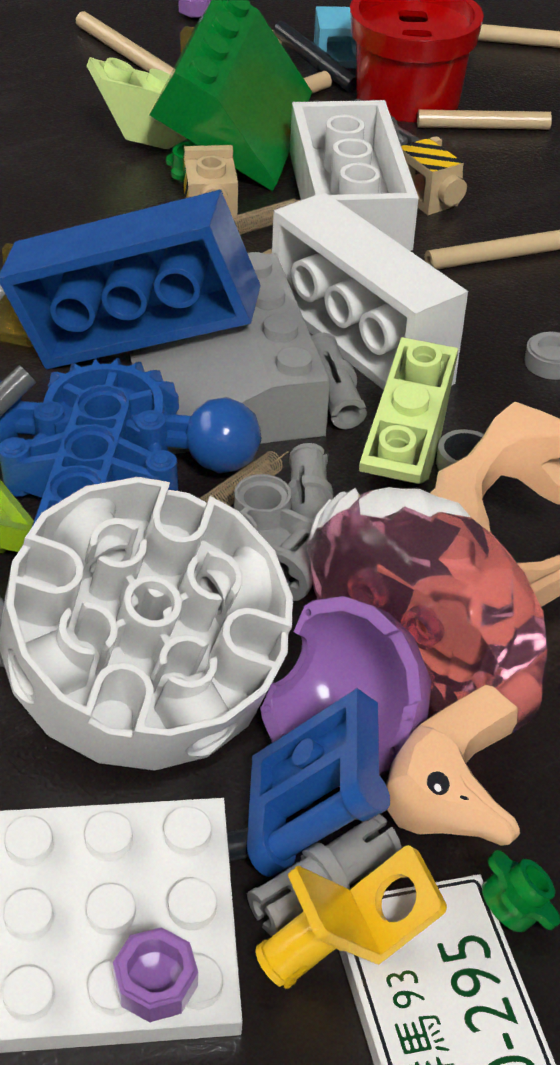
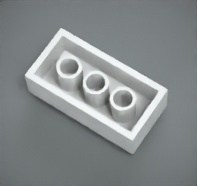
[290,100,419,251]
[272,192,468,390]

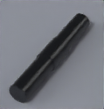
[273,21,357,93]

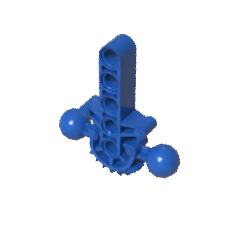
[0,358,262,525]

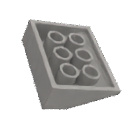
[127,252,330,454]

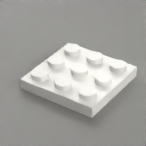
[0,798,242,1053]

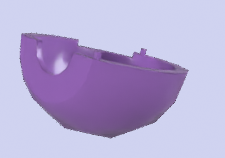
[260,596,431,787]

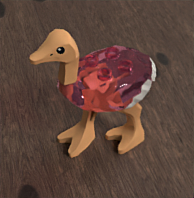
[306,402,560,846]

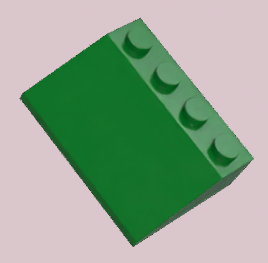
[149,0,312,191]

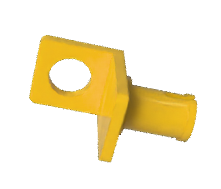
[255,845,447,989]

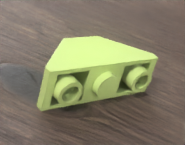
[87,57,187,149]
[359,337,458,484]

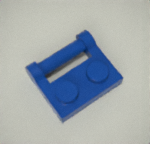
[247,688,390,877]

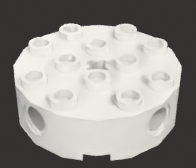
[0,477,293,770]

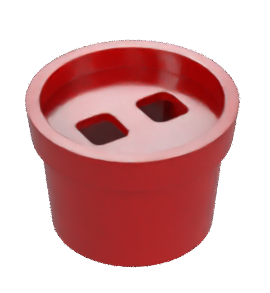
[350,0,484,122]

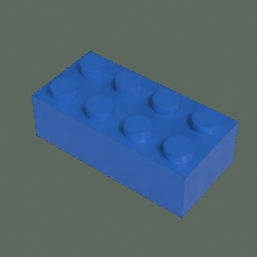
[0,189,261,369]

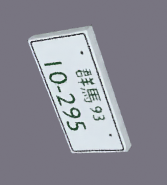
[339,874,556,1065]

